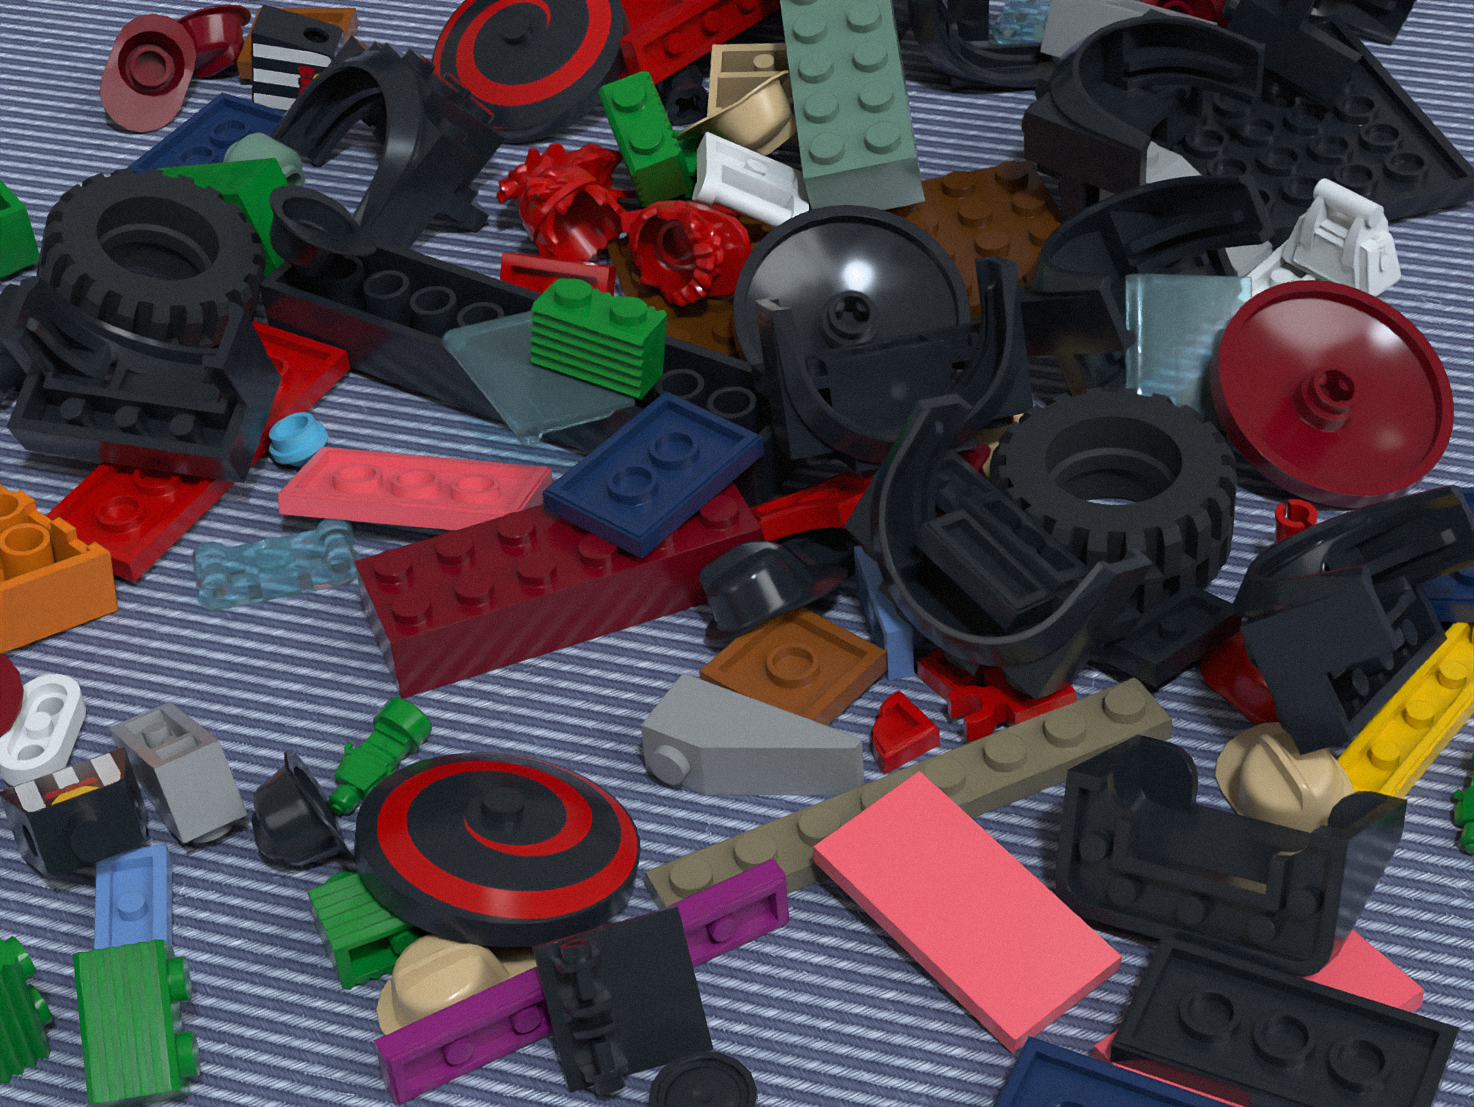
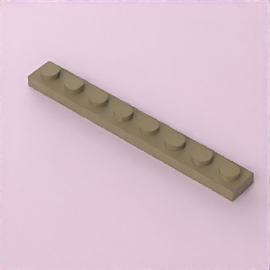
[645,677,1172,910]

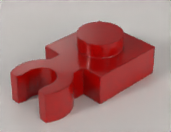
[947,667,1076,741]

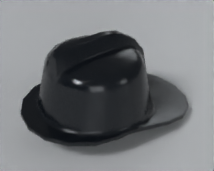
[269,185,377,278]
[698,540,848,643]
[251,749,355,866]

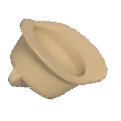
[676,70,797,156]
[1215,722,1354,833]
[376,933,537,1035]

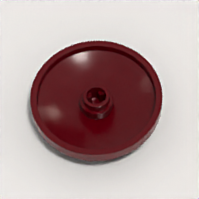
[1210,280,1454,508]

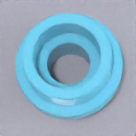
[269,412,328,466]

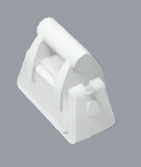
[1282,178,1402,297]

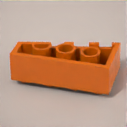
[0,483,118,654]

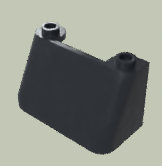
[1055,734,1408,977]

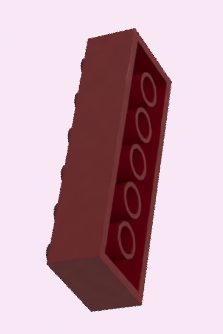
[354,481,762,699]

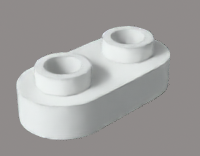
[0,674,86,786]

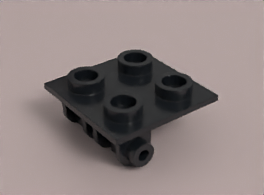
[532,905,713,1094]

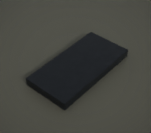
[1110,934,1459,1107]

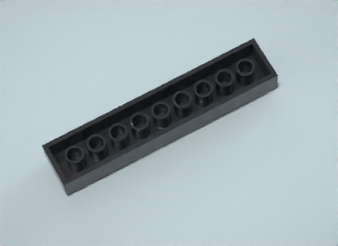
[259,237,799,508]

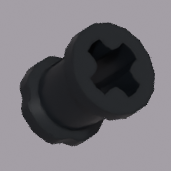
[657,61,709,126]

